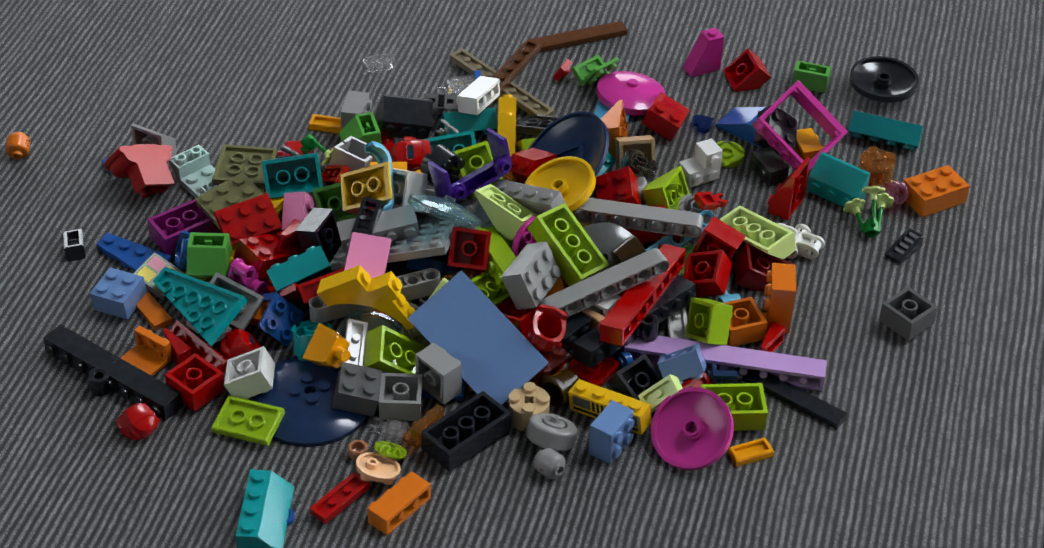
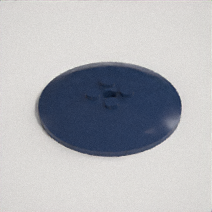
[518,111,609,184]
[249,356,368,447]

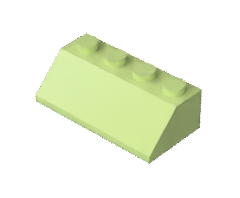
[719,205,796,259]

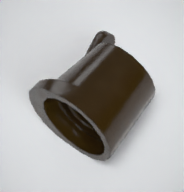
[611,235,646,265]
[538,362,578,408]

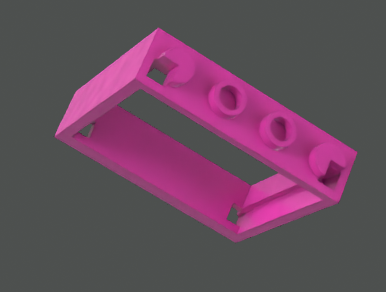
[752,80,848,171]

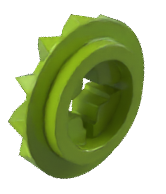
[374,440,407,460]

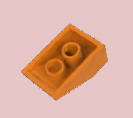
[601,100,628,159]

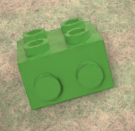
[571,54,620,86]

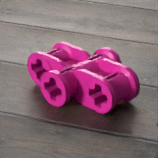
[228,258,268,296]

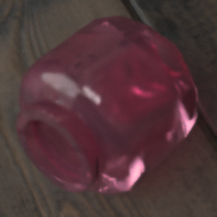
[883,181,909,205]

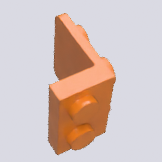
[121,326,172,376]

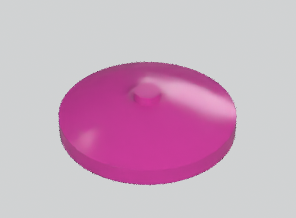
[596,71,665,115]
[651,387,734,471]

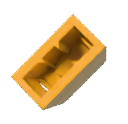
[302,323,351,369]

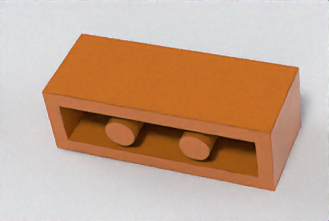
[367,471,431,535]

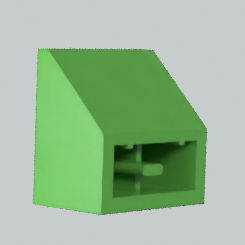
[792,60,832,93]
[339,112,382,144]
[187,232,232,278]

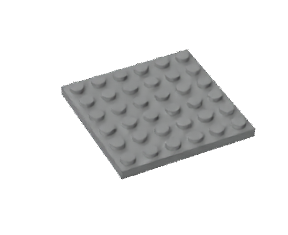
[330,208,459,271]

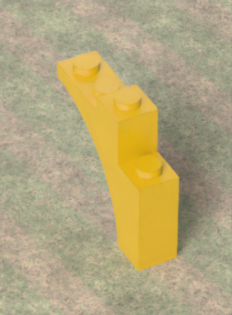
[498,94,517,156]
[317,265,416,330]

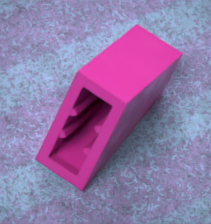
[683,28,724,77]

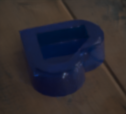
[692,114,714,133]

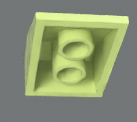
[474,184,537,241]

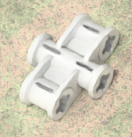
[777,223,825,260]

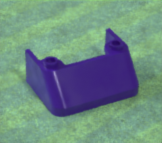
[428,128,512,208]

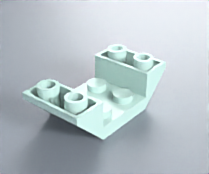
[169,145,218,198]

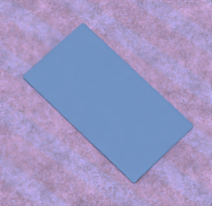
[408,271,548,405]

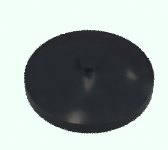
[849,56,919,103]

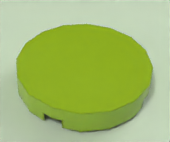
[716,141,745,168]

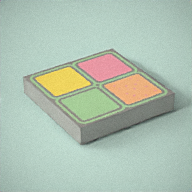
[133,252,184,300]

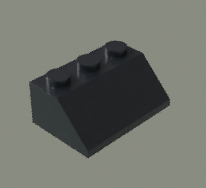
[375,94,433,139]

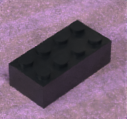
[421,391,511,472]

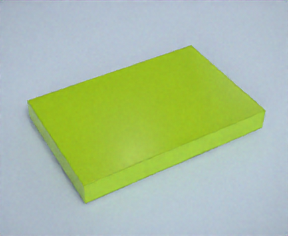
[211,395,285,446]

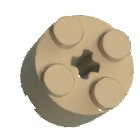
[508,382,550,431]

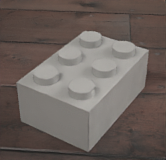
[501,241,562,310]

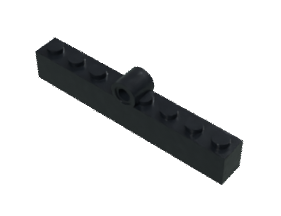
[573,275,696,368]
[43,324,183,421]

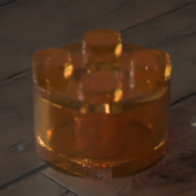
[858,146,896,187]

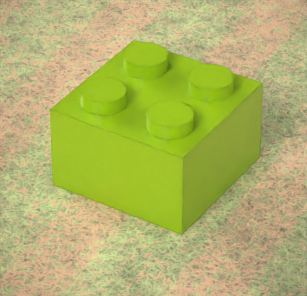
[685,298,733,345]

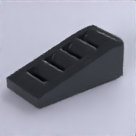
[352,196,384,235]
[885,228,924,264]
[63,229,86,261]

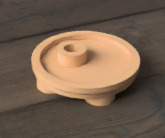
[356,452,401,485]

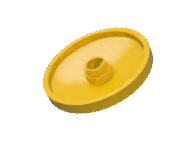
[525,156,596,212]

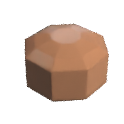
[348,440,368,460]

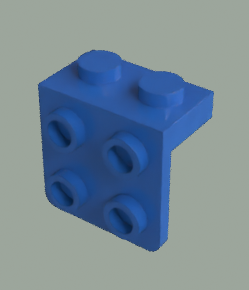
[258,292,305,346]

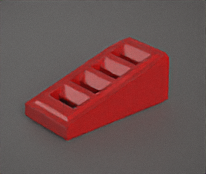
[276,219,302,252]
[760,322,785,352]
[163,328,192,365]

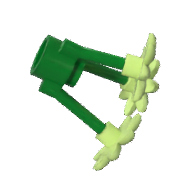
[300,133,333,175]

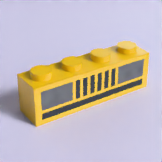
[568,379,652,435]

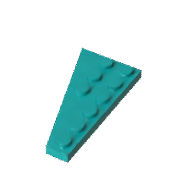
[153,267,248,347]

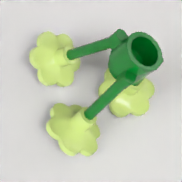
[843,186,894,237]

